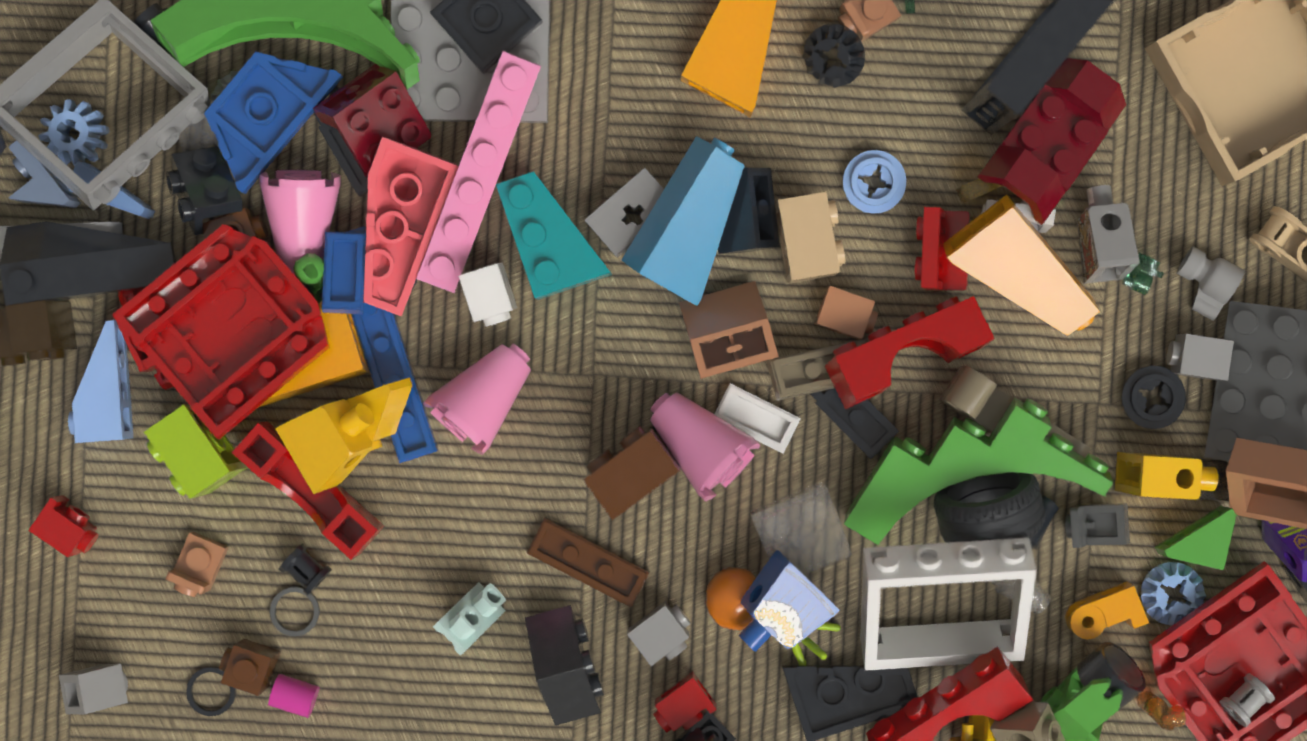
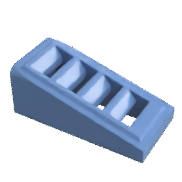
[67,160,155,219]

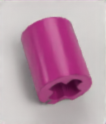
[268,674,320,718]

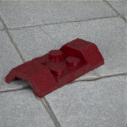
[977,58,1127,225]

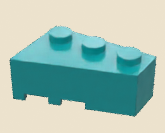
[496,171,612,300]

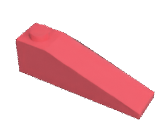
[364,137,459,317]

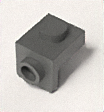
[1065,503,1130,548]

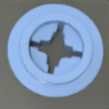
[843,150,906,213]
[1141,562,1206,626]

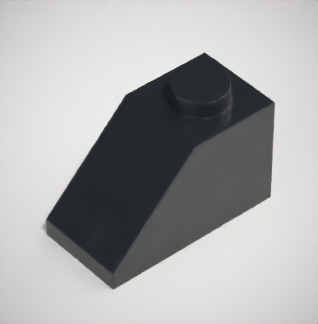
[718,168,780,254]

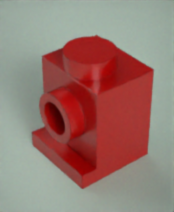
[28,495,99,558]
[653,671,717,733]

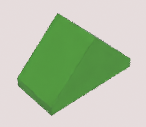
[1154,506,1237,570]

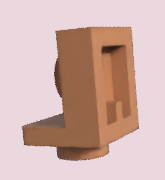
[838,0,902,42]
[165,532,229,597]

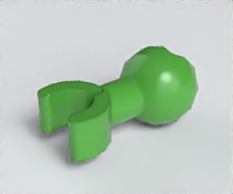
[293,253,324,303]

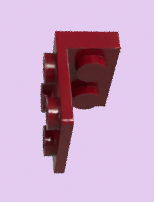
[313,64,432,179]

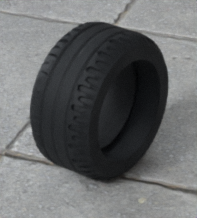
[934,472,1045,543]

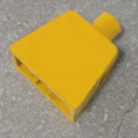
[276,399,374,494]
[1114,452,1218,500]

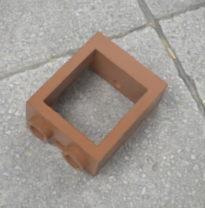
[1226,438,1307,529]

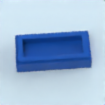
[322,232,366,314]

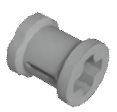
[1219,673,1275,727]

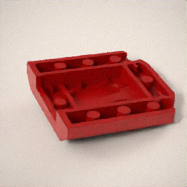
[112,224,330,439]
[1149,561,1307,741]

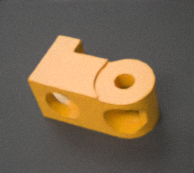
[1065,582,1149,640]

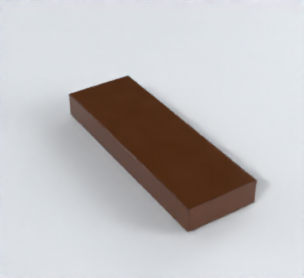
[527,517,650,608]

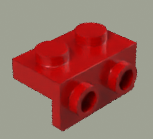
[915,207,970,291]

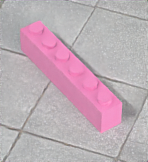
[416,50,541,293]

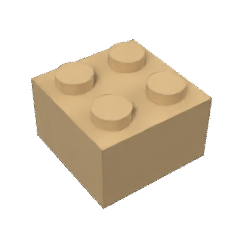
[775,192,845,284]

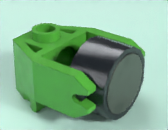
[1040,642,1146,741]

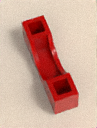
[825,296,995,409]
[231,421,385,560]
[866,646,1033,741]

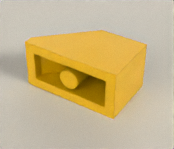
[346,378,412,451]

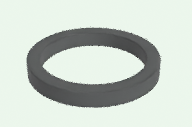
[270,587,320,636]

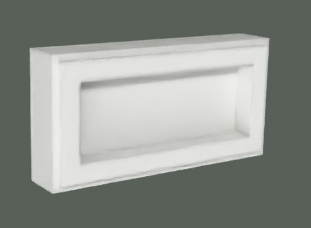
[714,383,801,453]

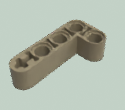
[939,366,1091,483]

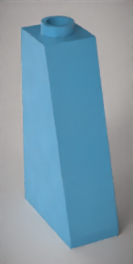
[621,136,744,306]

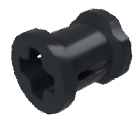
[278,543,332,596]

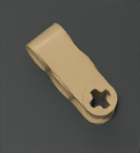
[1249,206,1307,282]

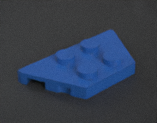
[204,52,343,194]

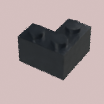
[525,605,604,726]

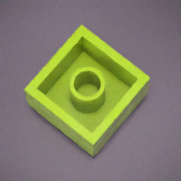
[144,404,248,499]

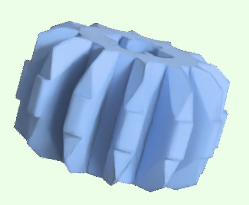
[38,99,110,166]

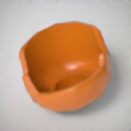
[706,567,756,631]

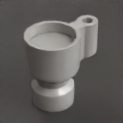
[1176,246,1245,321]

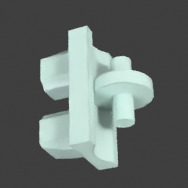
[433,582,506,656]

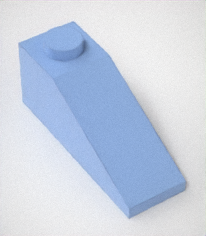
[68,320,134,443]

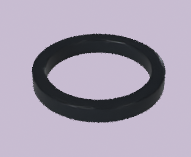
[186,666,237,716]

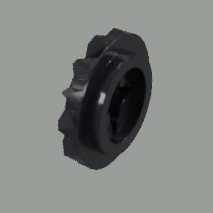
[802,24,865,88]
[1120,366,1186,429]

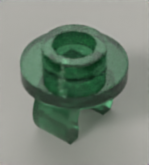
[1122,252,1164,295]

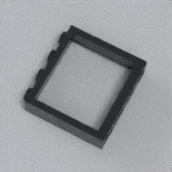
[961,0,1115,135]

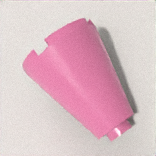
[259,170,341,275]
[423,344,531,455]
[650,393,760,501]

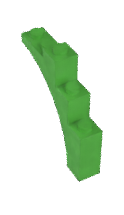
[150,0,420,89]
[844,397,1113,545]

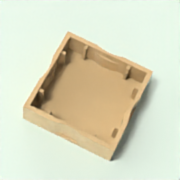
[1145,0,1307,186]

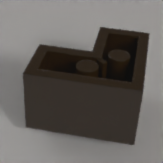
[0,300,77,367]

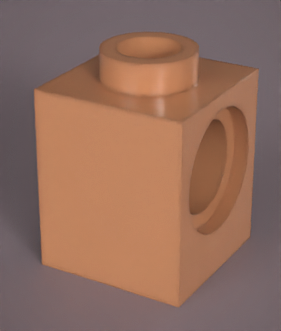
[814,286,878,340]

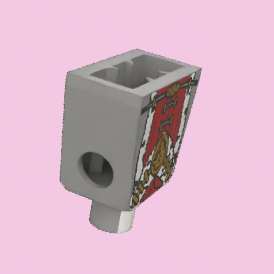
[1077,185,1139,284]

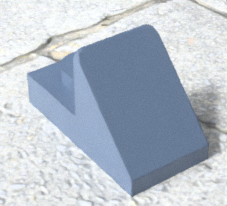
[8,141,81,208]

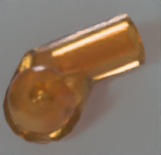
[1137,691,1186,731]

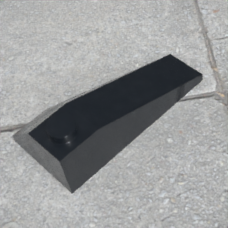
[0,221,176,306]

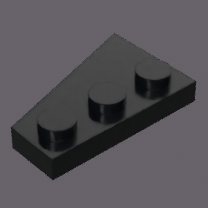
[782,665,918,741]

